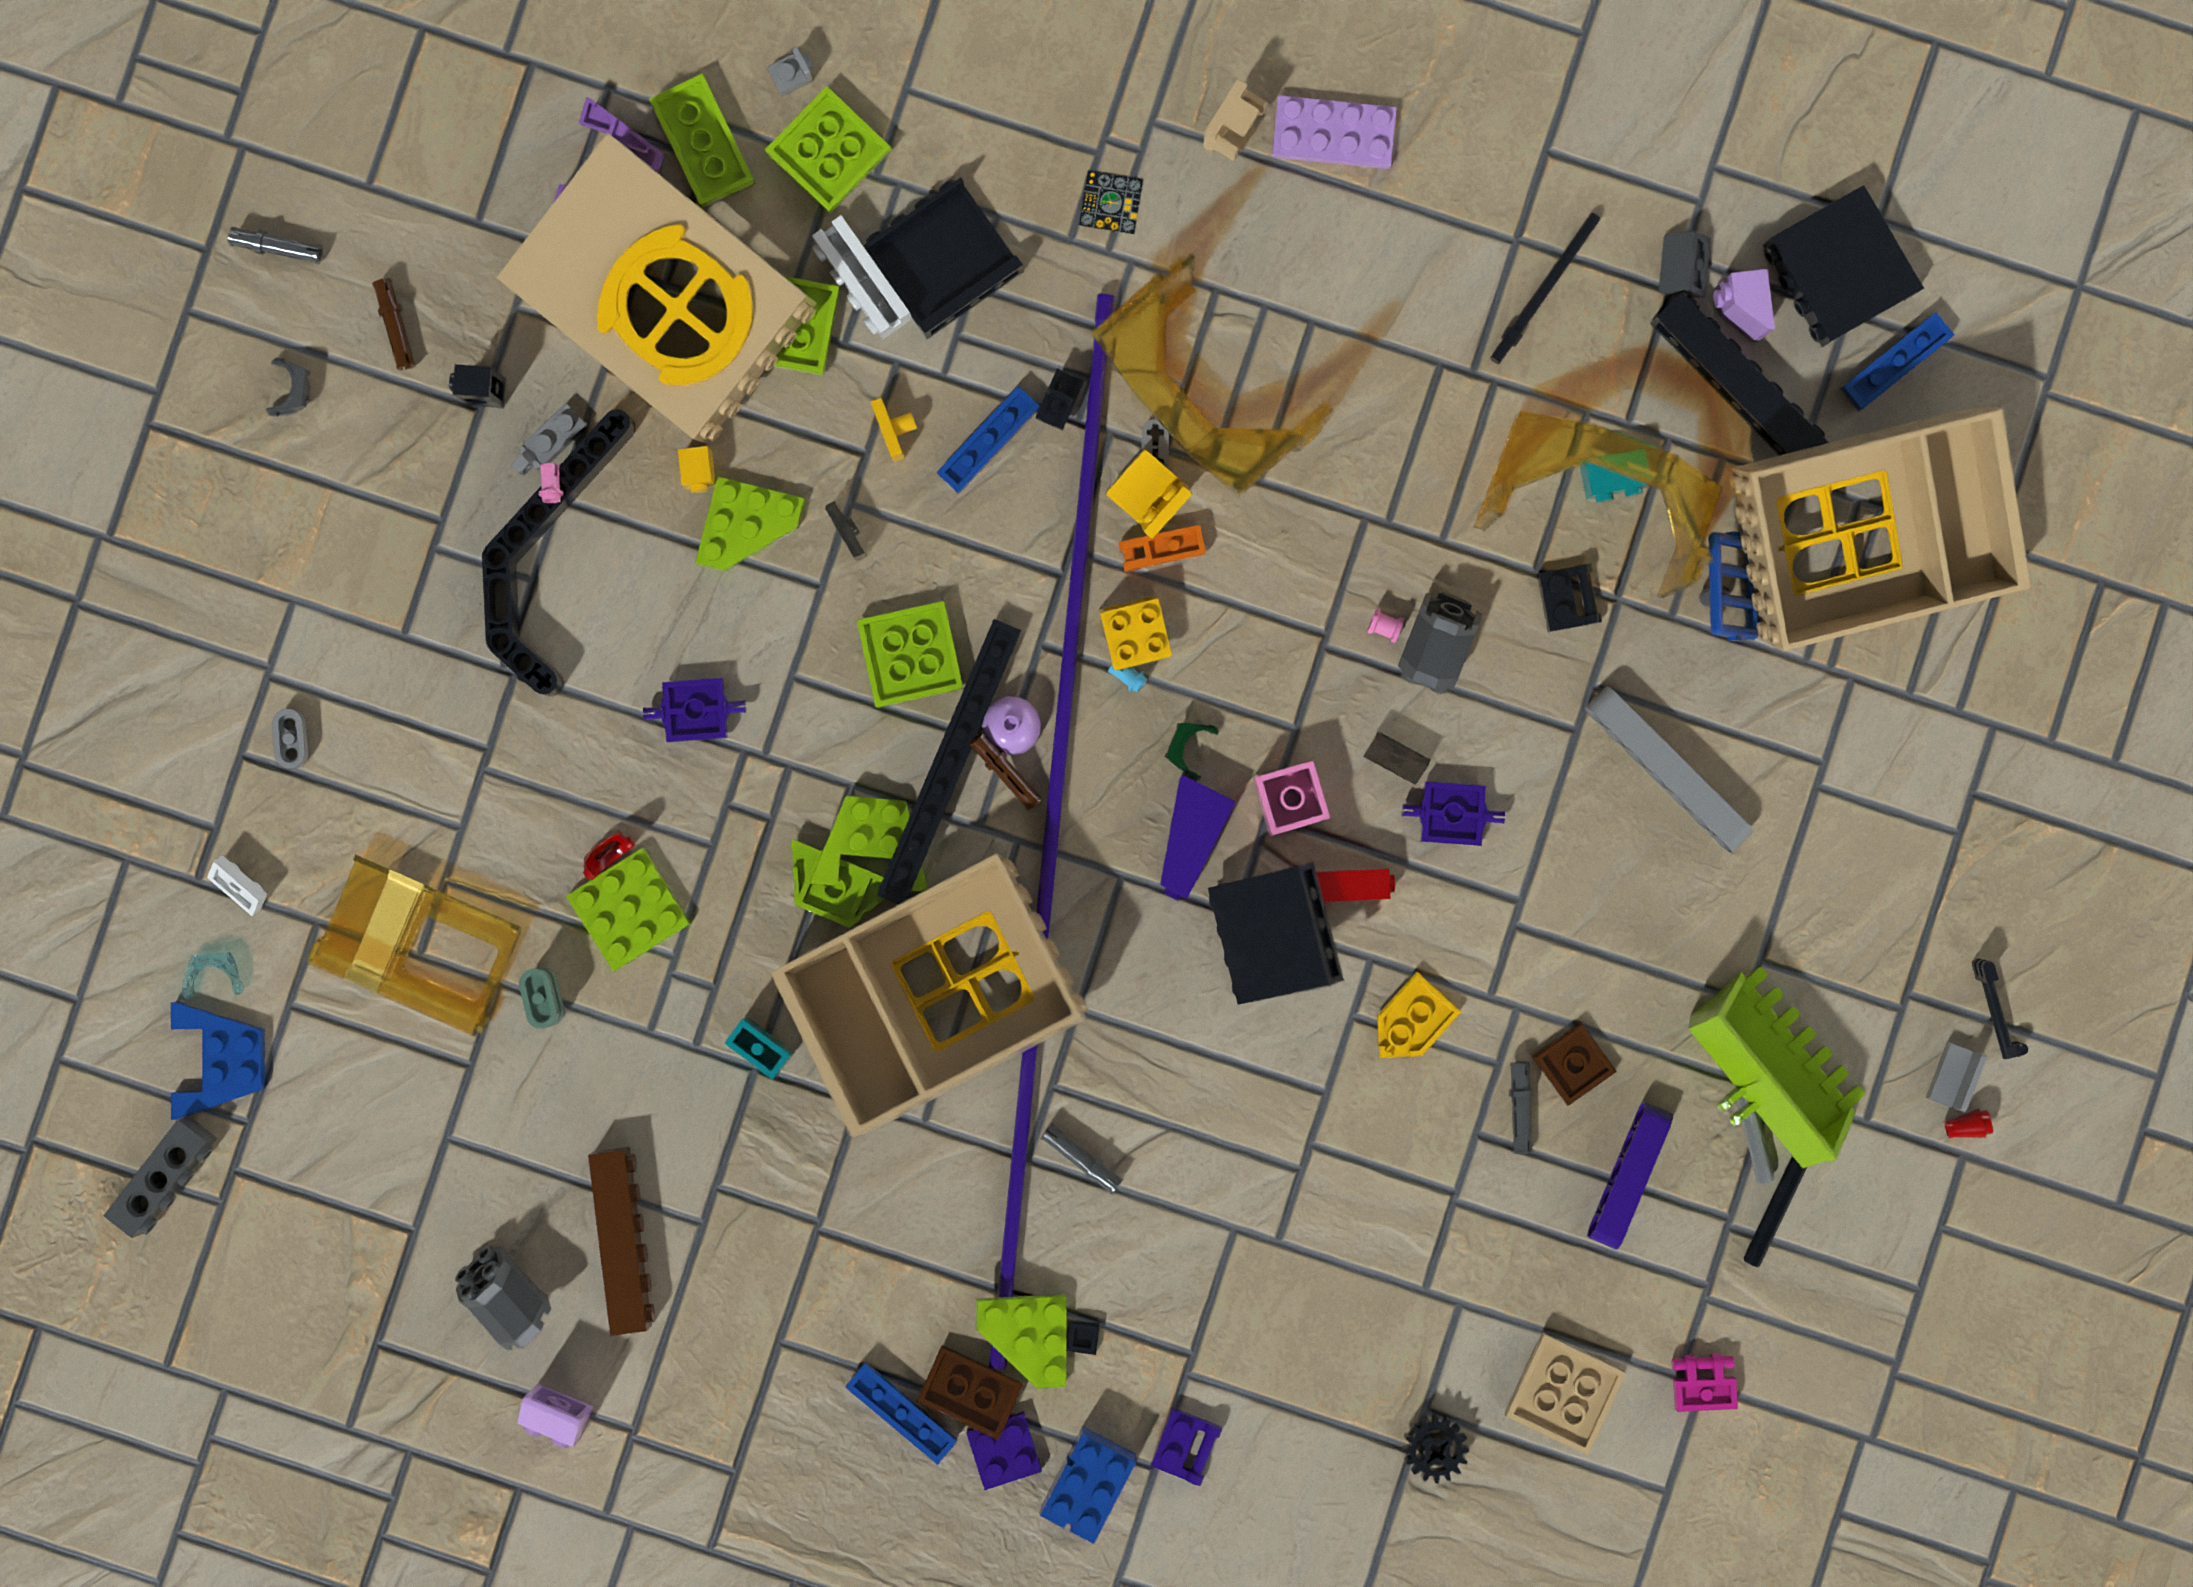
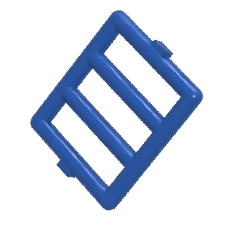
[1708,531,1759,641]

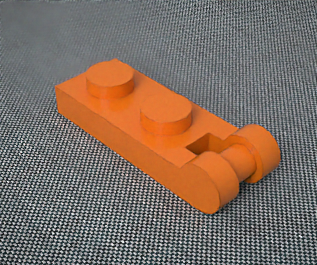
[1118,525,1206,572]

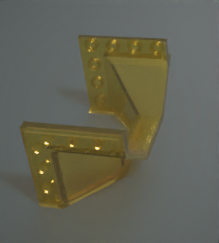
[1091,253,1333,497]
[1473,411,1723,599]

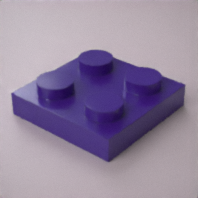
[966,1411,1042,1490]

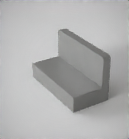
[1925,1042,1987,1112]

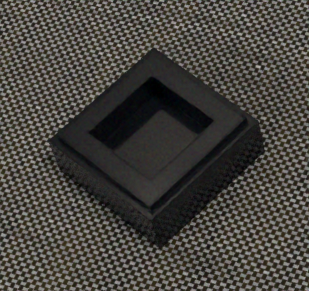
[1066,1319,1100,1355]

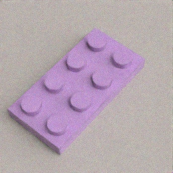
[1272,95,1397,169]

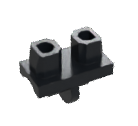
[1035,369,1084,431]

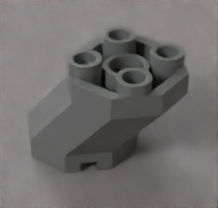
[1398,593,1482,694]
[455,1245,551,1350]

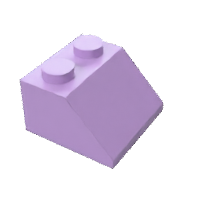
[1713,269,1775,342]
[517,1384,593,1448]

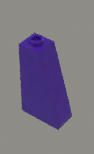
[1160,775,1236,901]

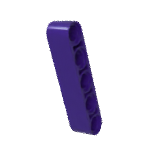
[1587,1102,1673,1250]

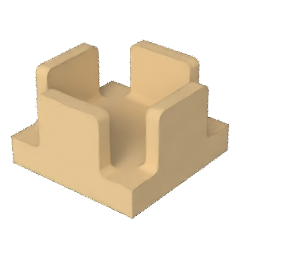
[1203,79,1267,161]

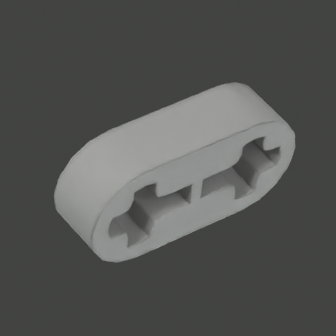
[1142,419,1169,467]

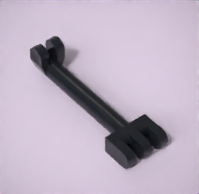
[1972,958,2028,1059]

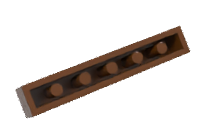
[588,1147,655,1336]

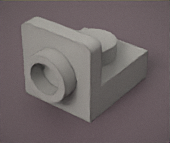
[767,46,814,97]

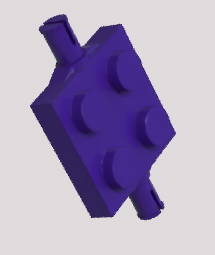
[643,678,747,743]
[1401,782,1505,846]

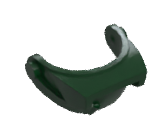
[1164,723,1219,782]

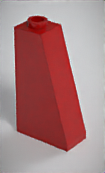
[1316,869,1395,902]

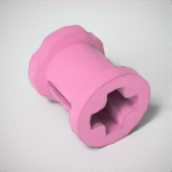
[1367,608,1405,643]

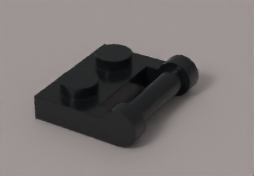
[1537,563,1602,633]

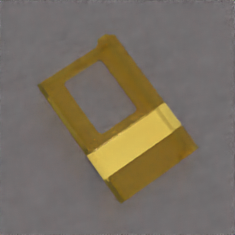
[307,854,521,1036]

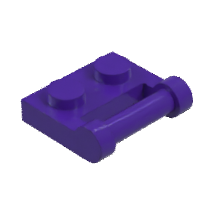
[1150,1407,1223,1486]

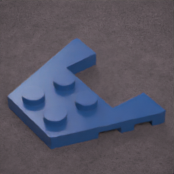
[171,1002,265,1120]

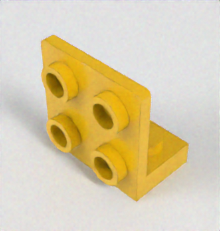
[1106,449,1192,539]
[1098,595,1172,670]

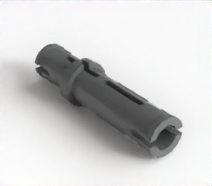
[228,226,323,264]
[1509,1062,1533,1154]
[1040,1123,1123,1195]

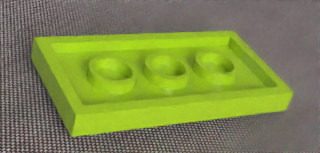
[649,73,755,208]

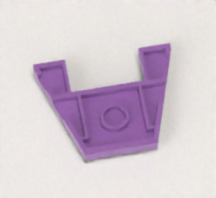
[554,97,665,202]

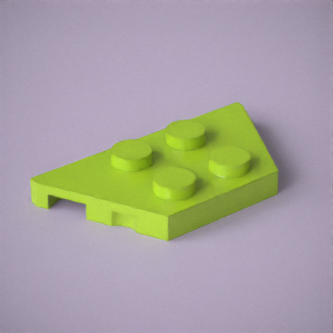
[791,839,884,928]

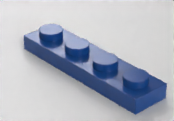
[1840,312,1955,411]
[936,386,1040,494]
[845,1361,958,1465]

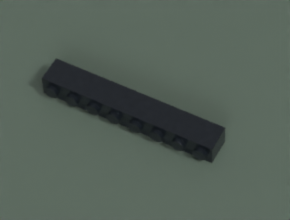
[1650,292,1829,456]

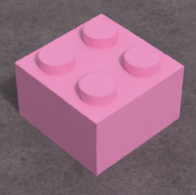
[1253,760,1330,836]

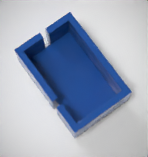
[1040,1426,1136,1544]

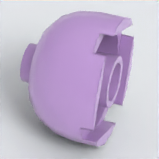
[981,696,1041,756]

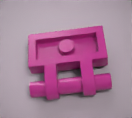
[1671,1353,1738,1412]

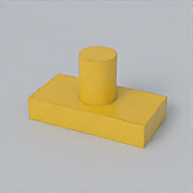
[870,398,917,462]

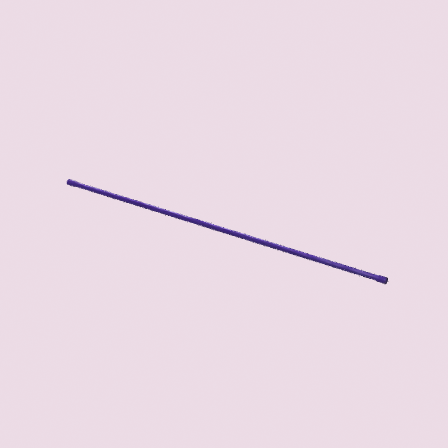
[989,294,1115,1369]

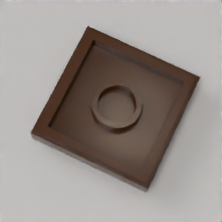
[1532,1022,1617,1106]

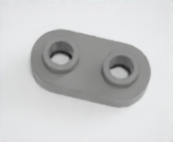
[272,709,308,769]

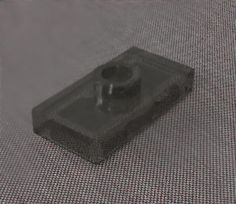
[825,501,867,561]
[1363,731,1431,785]

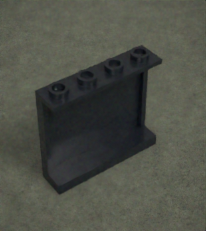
[863,177,1024,340]
[1763,185,1924,347]
[1208,862,1344,1005]

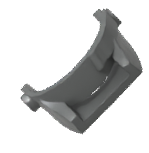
[266,358,310,417]

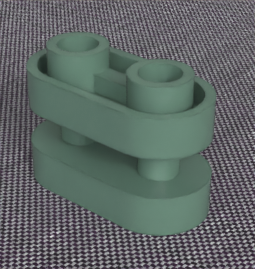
[519,967,564,1029]

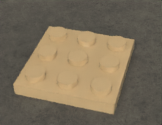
[1504,1332,1626,1455]

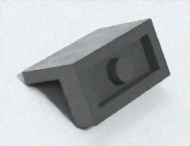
[1658,231,1711,298]

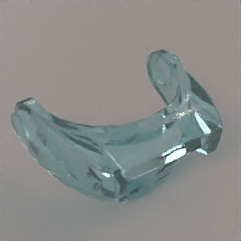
[182,952,244,999]

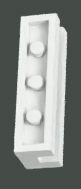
[812,216,912,339]

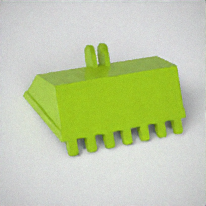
[1688,967,1865,1168]

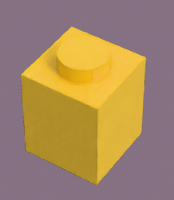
[677,446,716,493]

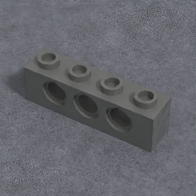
[103,1116,217,1238]

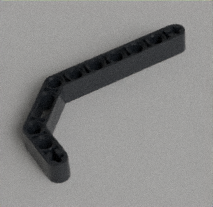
[482,409,636,696]

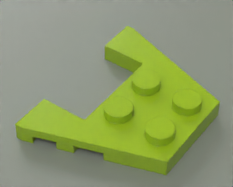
[810,796,928,893]

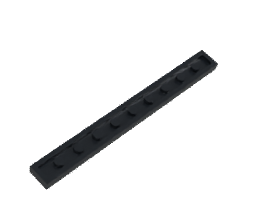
[876,619,1021,905]

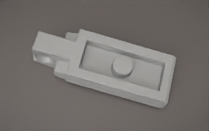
[511,403,588,476]

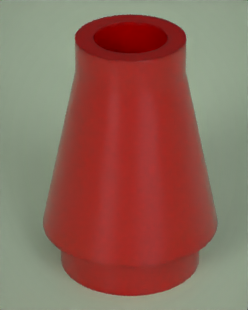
[1944,1108,1993,1139]

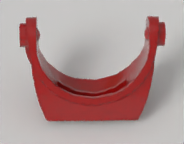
[583,830,636,880]

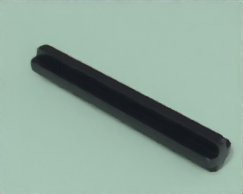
[1744,1156,1807,1267]

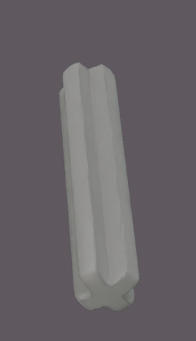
[1737,1097,1775,1184]

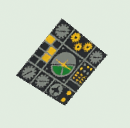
[1079,170,1143,234]

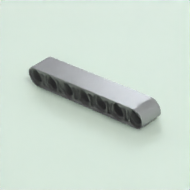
[1585,686,1754,853]

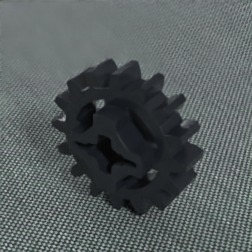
[1402,1414,1469,1484]

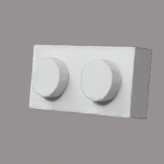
[207,855,267,916]

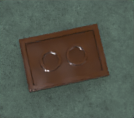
[916,1345,1024,1440]

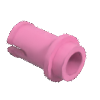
[539,463,563,503]

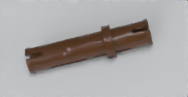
[372,278,416,371]
[969,732,1042,810]

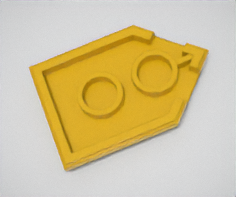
[1377,972,1462,1058]

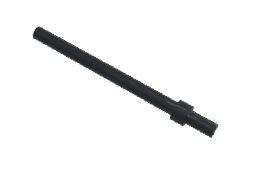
[1490,213,1601,364]

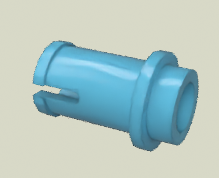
[1108,665,1147,693]

